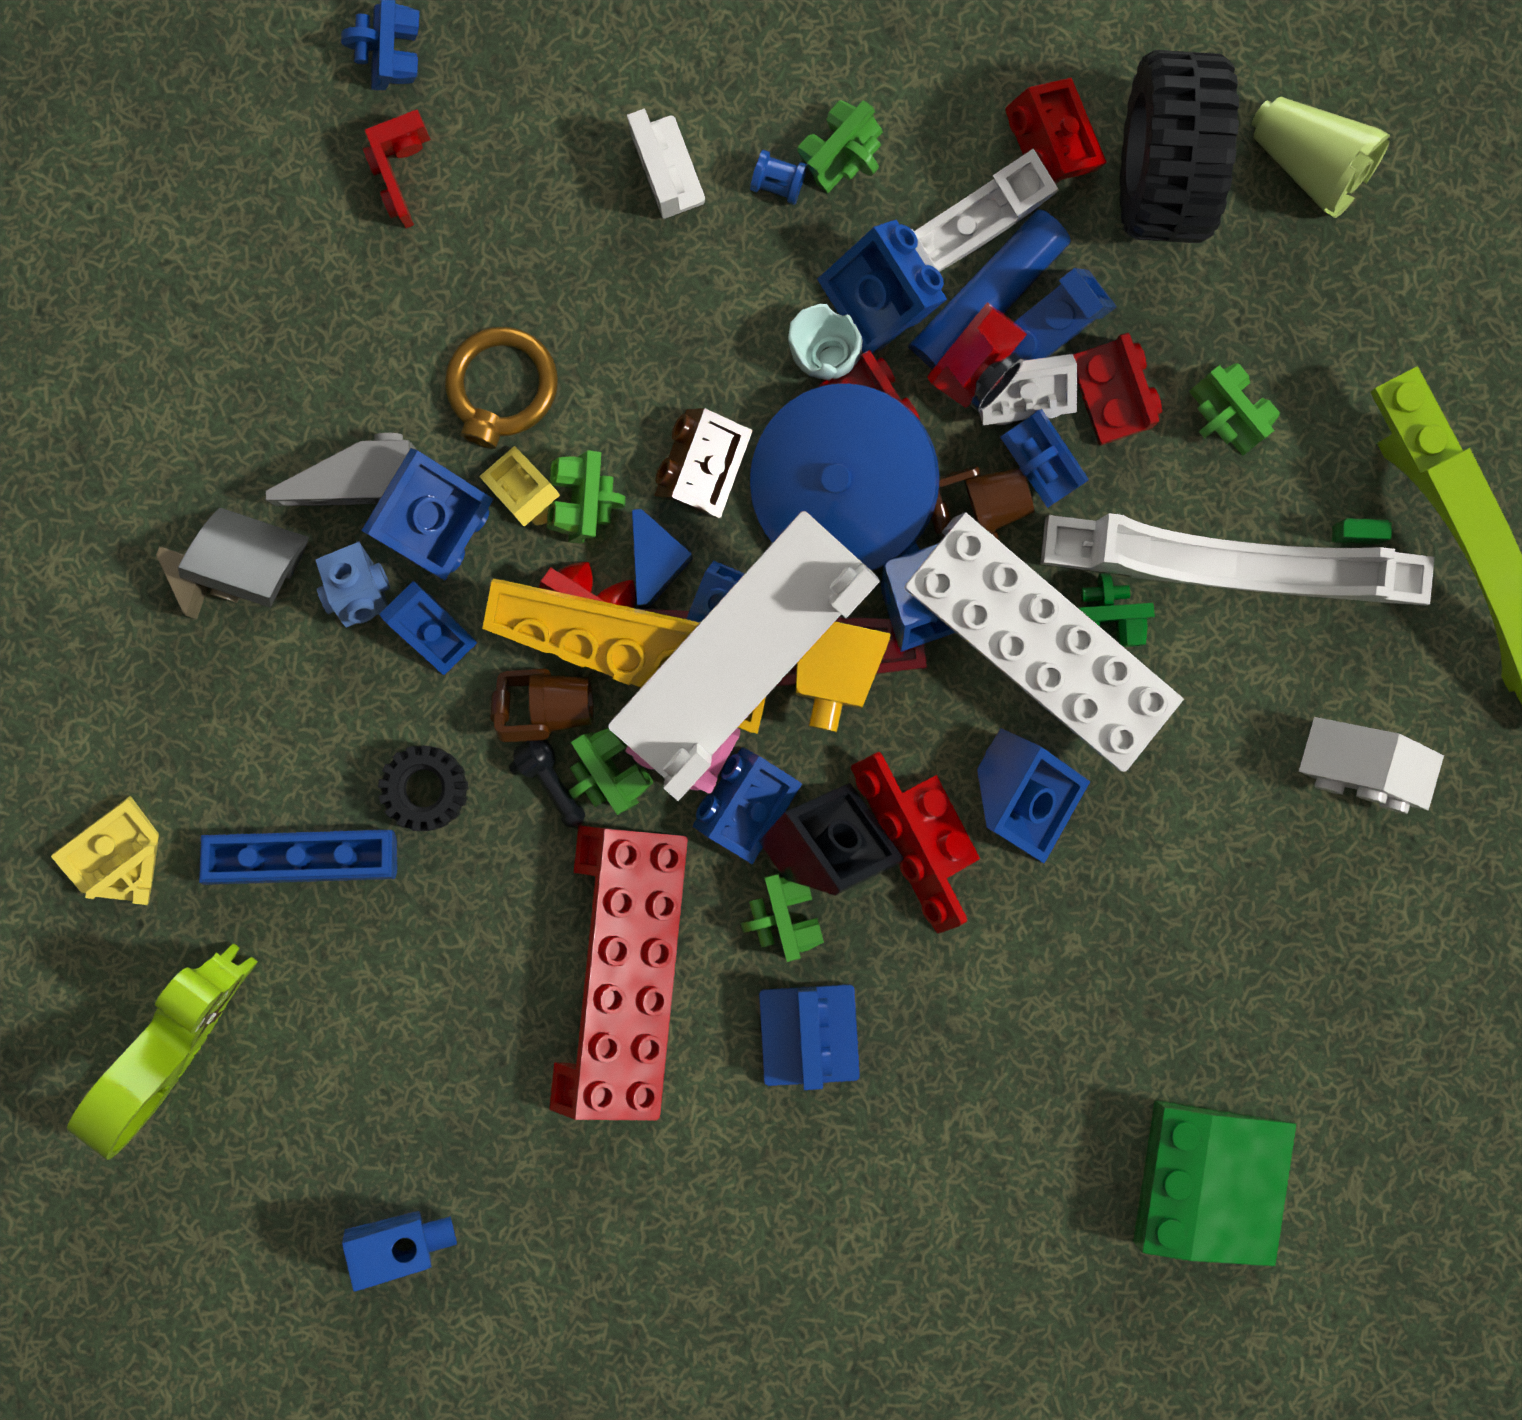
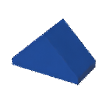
[632,509,693,609]

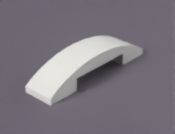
[911,149,1059,272]

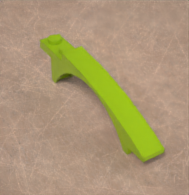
[1370,366,1522,705]

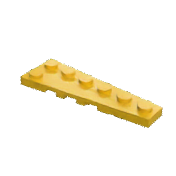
[482,578,766,734]

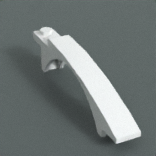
[1040,513,1435,605]

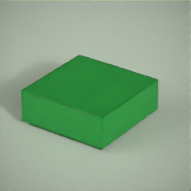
[1332,518,1392,544]

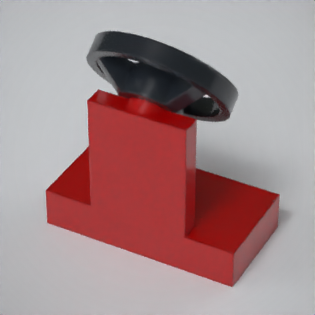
[927,302,1027,412]

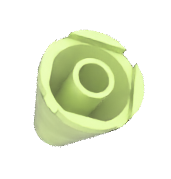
[1251,97,1390,218]

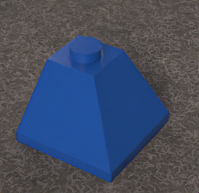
[977,728,1090,863]

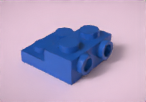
[817,220,947,355]
[361,448,494,580]

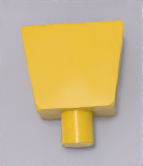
[795,622,891,732]

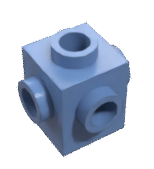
[315,541,391,628]

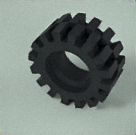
[378,745,469,831]

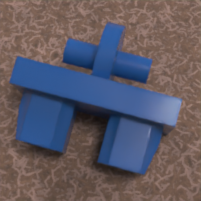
[341,0,419,90]
[1001,409,1089,508]

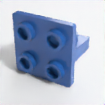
[759,984,860,1090]

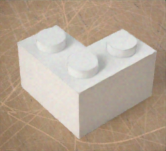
[1299,717,1444,814]

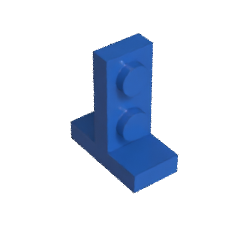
[1011,268,1117,361]

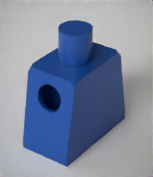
[881,543,956,652]
[342,1211,457,1292]

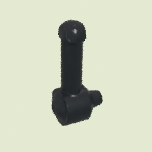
[509,739,585,828]

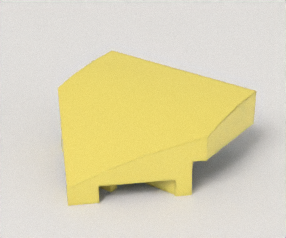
[51,796,159,905]

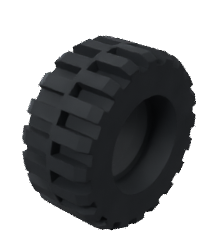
[1119,50,1239,243]

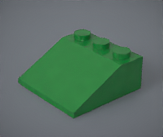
[1133,1100,1296,1266]

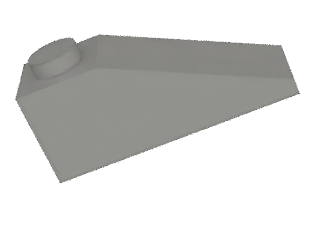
[266,433,415,506]

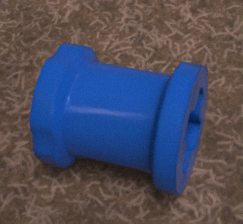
[750,149,808,205]

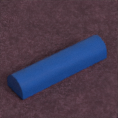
[908,209,1071,370]
[199,830,397,885]

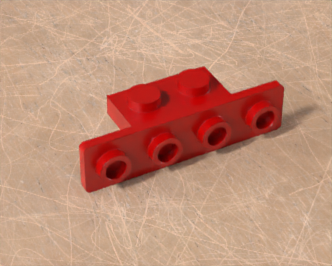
[851,752,980,934]

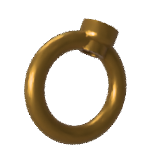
[445,327,558,449]

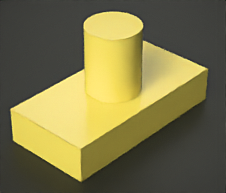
[479,446,560,527]

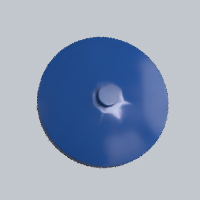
[750,384,939,571]

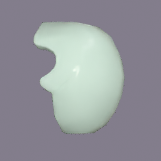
[788,304,863,380]

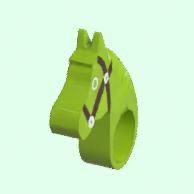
[67,944,258,1160]

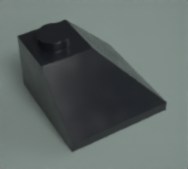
[759,783,904,896]

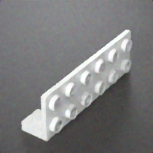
[609,511,880,801]
[905,512,1184,772]

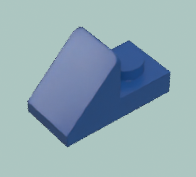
[379,581,477,675]

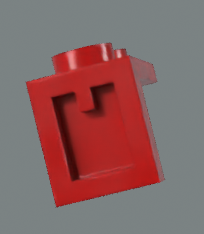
[363,109,431,228]

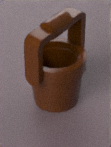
[931,466,1035,539]
[490,669,594,742]

